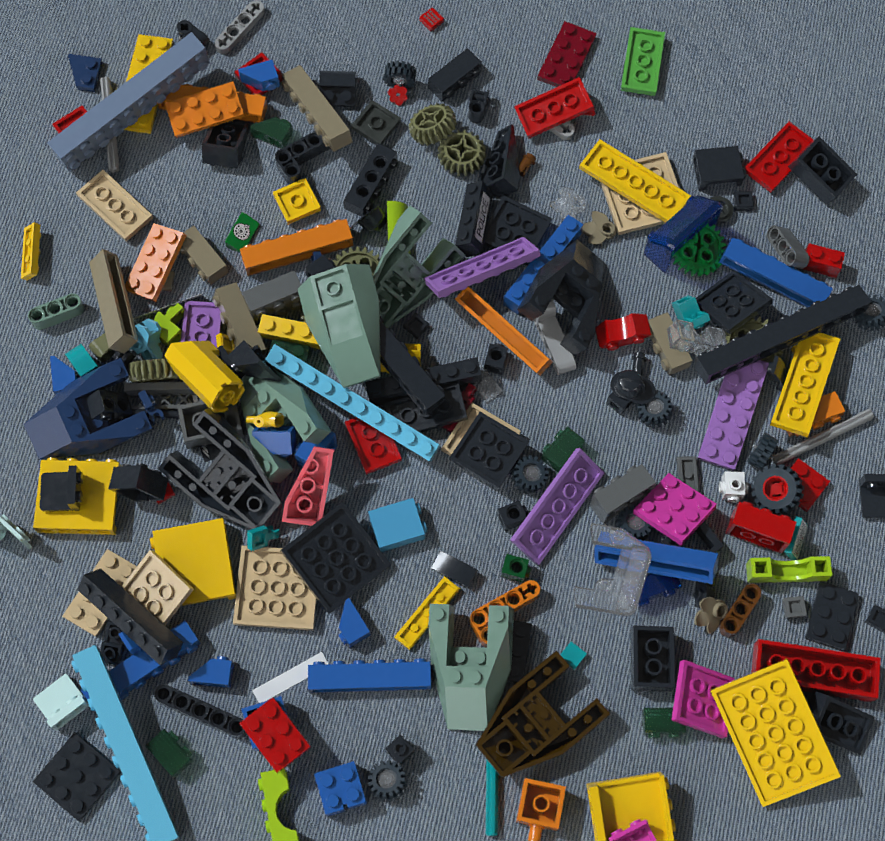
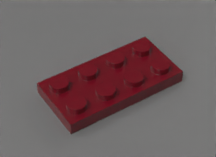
[537,21,597,87]

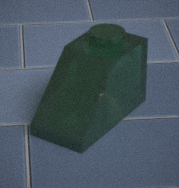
[250,117,293,149]

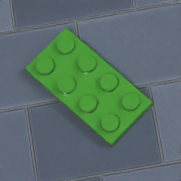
[620,27,665,96]

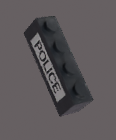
[455,181,494,257]

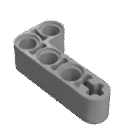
[533,299,576,375]

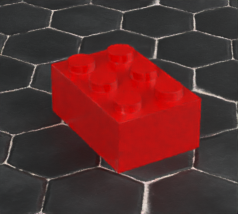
[725,502,797,554]

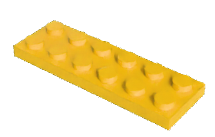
[124,34,174,134]
[579,139,691,226]
[770,333,840,438]

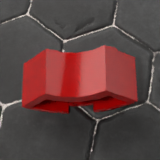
[595,313,651,351]

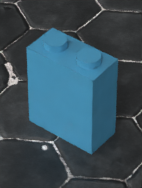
[368,498,427,552]

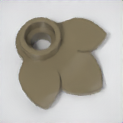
[582,211,617,245]
[694,597,728,634]

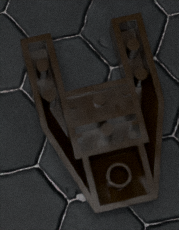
[475,650,610,778]

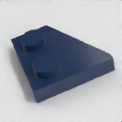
[68,54,103,92]

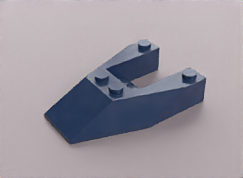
[24,358,155,459]

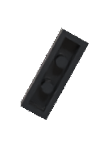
[428,48,482,102]

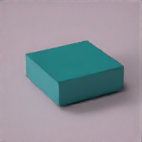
[560,641,587,670]

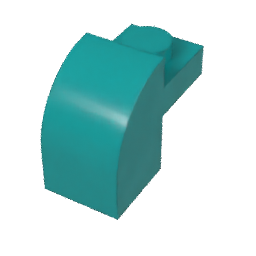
[672,295,710,332]
[65,344,98,377]

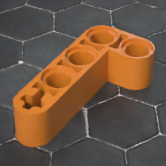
[470,580,540,648]

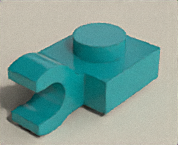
[247,525,280,551]

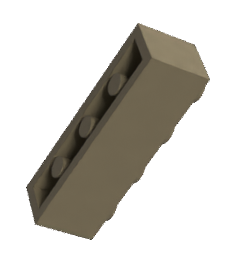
[213,282,266,355]

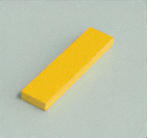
[394,576,460,651]

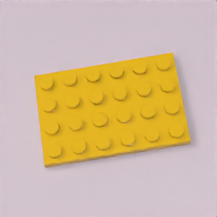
[711,658,841,807]

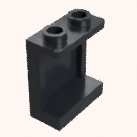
[692,146,746,191]

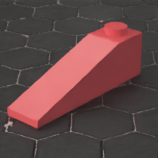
[282,446,334,526]

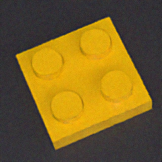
[273,178,321,225]

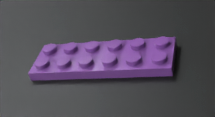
[424,237,541,298]
[697,360,769,471]
[510,448,604,565]

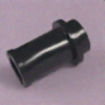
[632,352,647,376]

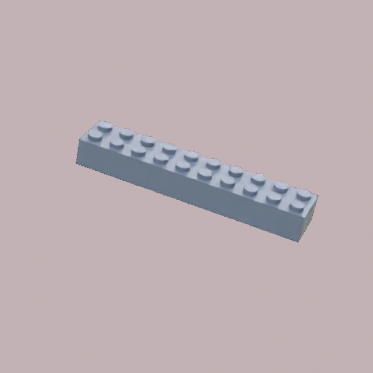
[47,32,210,171]

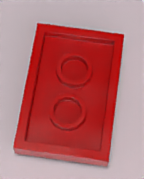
[345,417,402,475]
[240,697,311,774]

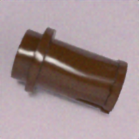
[519,153,536,177]

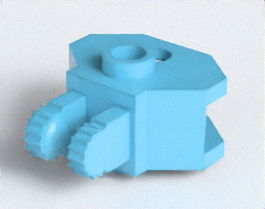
[130,319,163,360]

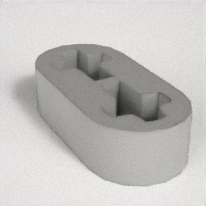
[550,121,575,140]

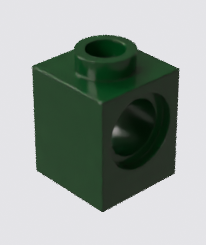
[500,554,531,583]

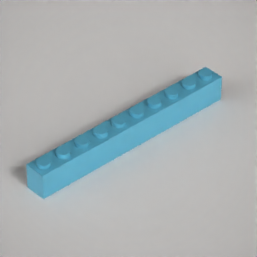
[264,344,441,462]
[71,645,180,841]

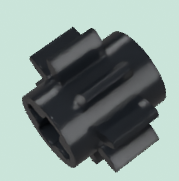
[112,351,136,369]

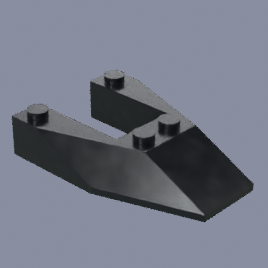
[517,240,605,356]
[158,408,282,529]

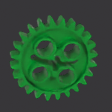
[667,218,726,277]

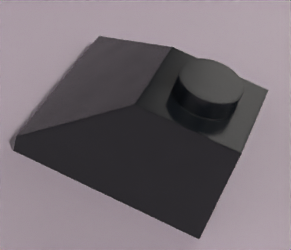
[228,340,282,382]

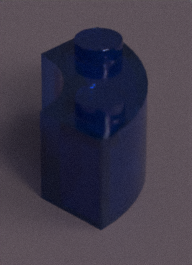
[621,573,682,607]

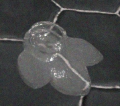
[550,187,586,220]

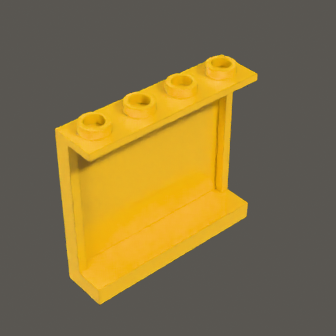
[33,458,121,535]
[150,518,236,606]
[586,772,677,841]

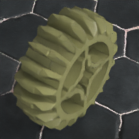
[408,103,457,146]
[438,129,486,177]
[128,359,179,383]

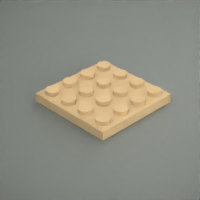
[600,152,689,235]
[233,546,316,630]

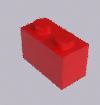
[800,243,845,278]

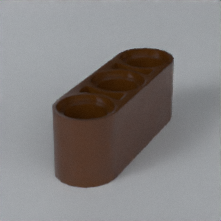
[719,584,761,638]

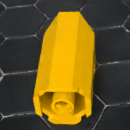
[164,341,245,413]

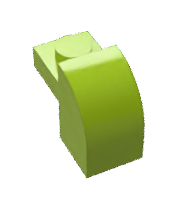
[154,303,184,348]

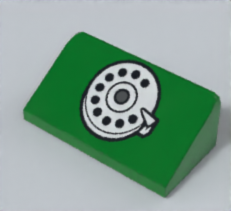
[225,212,260,253]

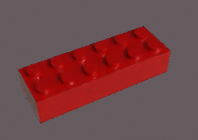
[751,639,881,702]

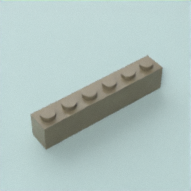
[282,65,352,152]
[89,249,138,354]

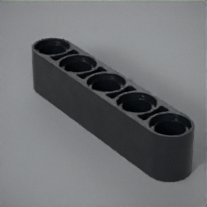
[154,684,247,739]

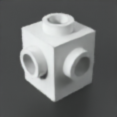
[719,472,748,503]

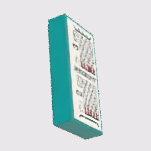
[784,517,808,560]

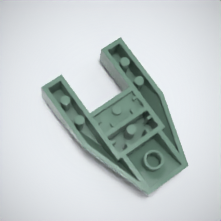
[373,206,465,328]
[240,366,331,483]
[429,604,514,731]

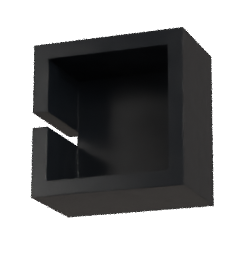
[108,463,169,502]

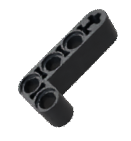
[275,131,331,185]

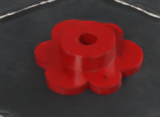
[388,84,408,105]

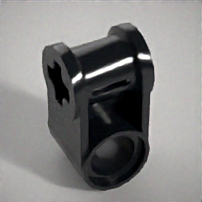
[177,20,210,47]
[468,88,490,123]

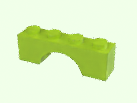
[746,556,832,583]
[258,768,299,841]

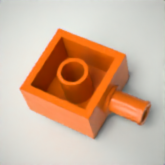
[516,778,566,841]

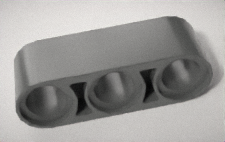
[767,225,809,268]

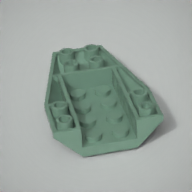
[298,264,381,388]

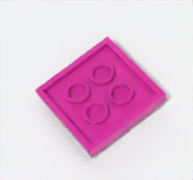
[633,473,717,546]
[672,660,735,738]

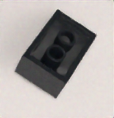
[202,119,250,168]
[808,691,875,755]

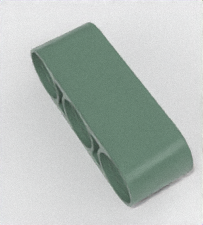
[28,293,85,330]

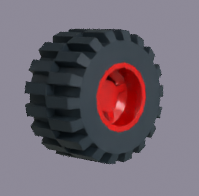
[751,464,804,514]

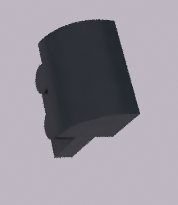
[319,70,357,107]

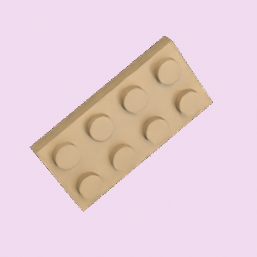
[76,170,153,242]
[62,549,137,637]

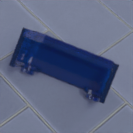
[644,195,723,274]

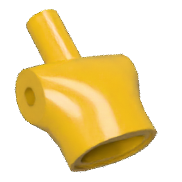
[246,411,284,428]

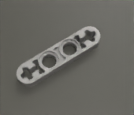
[215,0,265,54]

